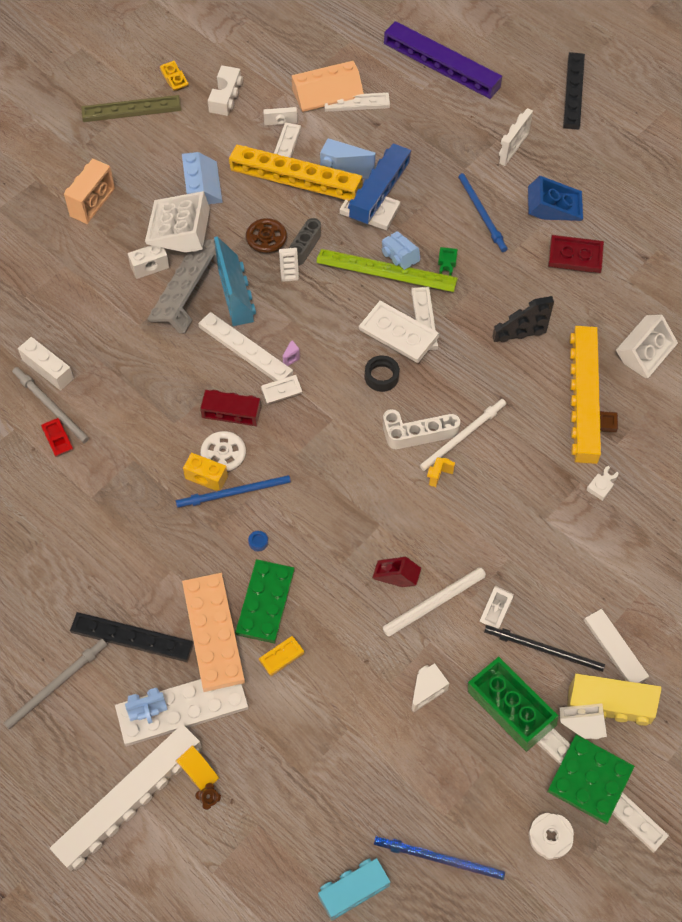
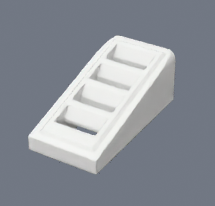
[279,248,299,282]

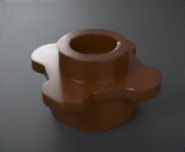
[195,783,221,810]

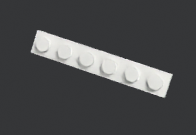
[198,312,293,381]

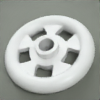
[200,431,246,471]

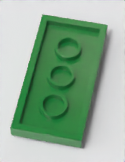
[235,559,295,644]

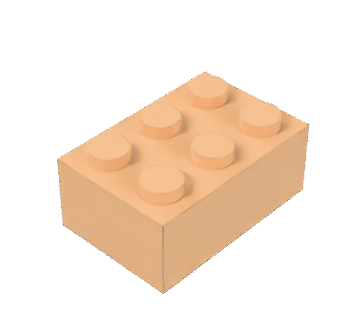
[64,159,115,224]

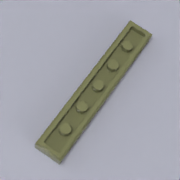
[81,95,181,122]

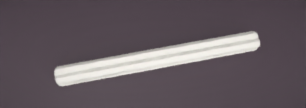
[383,567,486,637]

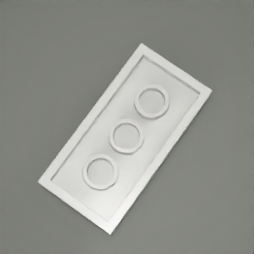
[359,301,439,363]

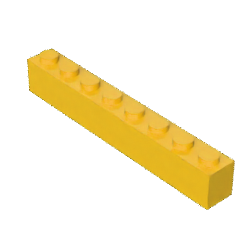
[570,326,601,464]

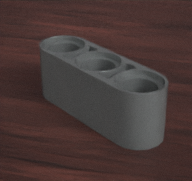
[289,218,321,266]

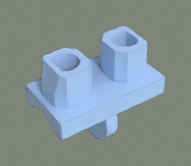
[125,688,167,724]

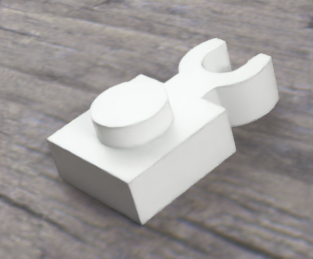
[587,466,619,501]

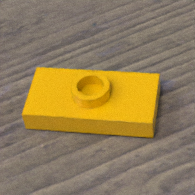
[259,636,304,677]

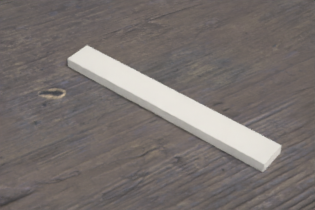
[537,729,669,853]

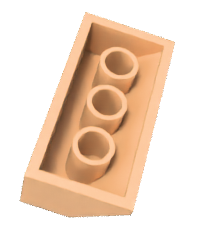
[292,61,364,112]

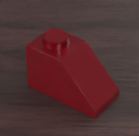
[372,556,422,587]

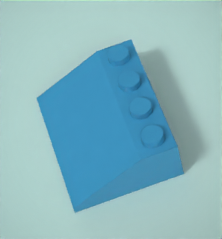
[214,236,256,326]

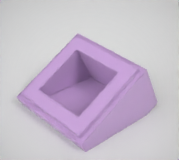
[283,341,300,366]

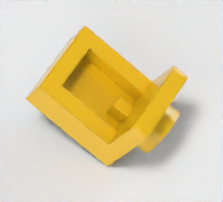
[427,457,455,487]

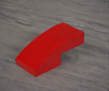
[41,418,73,457]

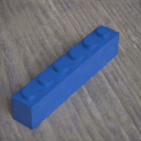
[348,143,411,224]

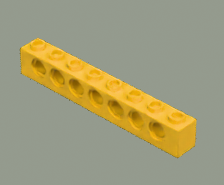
[229,145,363,201]

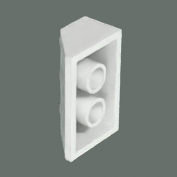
[616,315,678,378]

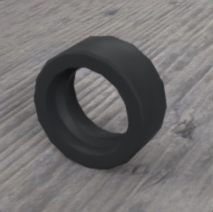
[364,355,400,392]

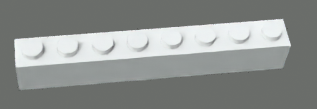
[50,724,202,872]

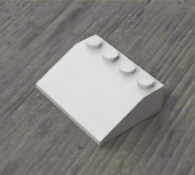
[145,191,210,252]

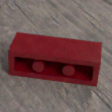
[200,390,261,427]

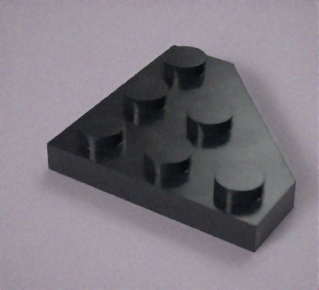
[492,296,554,342]

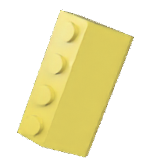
[567,674,661,726]

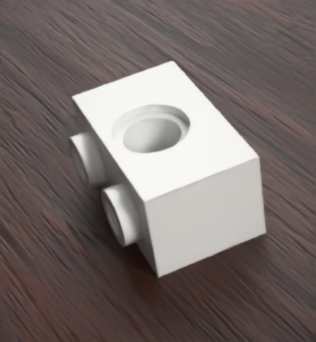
[128,245,169,279]

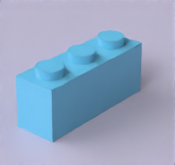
[318,858,391,921]

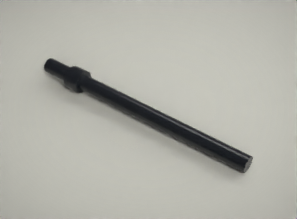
[484,625,605,672]

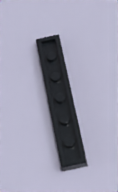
[70,612,194,663]

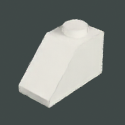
[411,663,449,712]
[560,703,607,739]

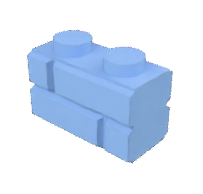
[382,231,420,270]

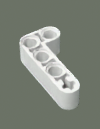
[383,409,460,449]

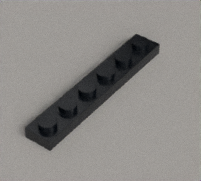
[563,52,585,130]

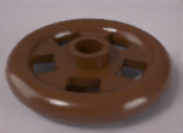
[246,218,287,253]

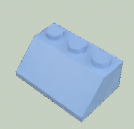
[182,152,223,204]

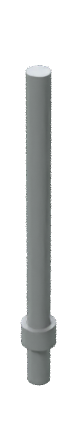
[12,367,89,443]
[4,639,107,729]

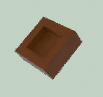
[600,411,618,432]

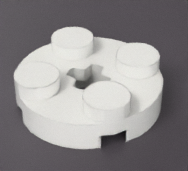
[528,813,574,860]

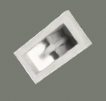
[480,586,514,629]

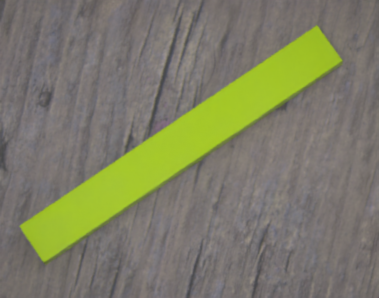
[316,249,458,292]

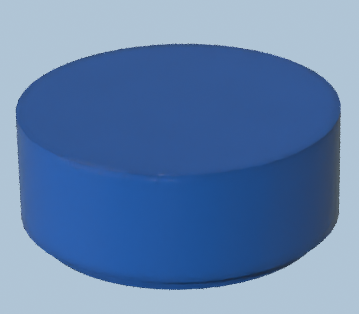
[248,531,268,551]

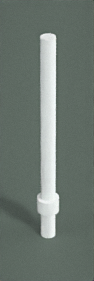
[420,399,506,471]

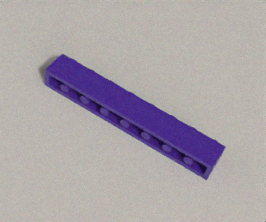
[384,21,502,99]

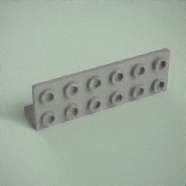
[147,239,217,333]

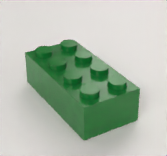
[468,656,559,752]

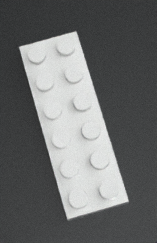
[115,679,248,747]

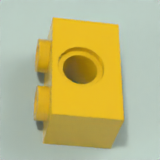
[183,452,228,491]

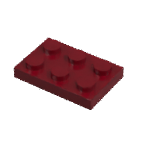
[548,235,604,273]

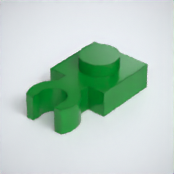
[438,247,458,276]

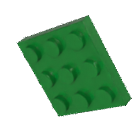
[547,734,635,825]

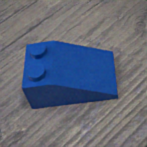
[528,176,583,221]

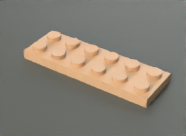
[182,573,245,692]

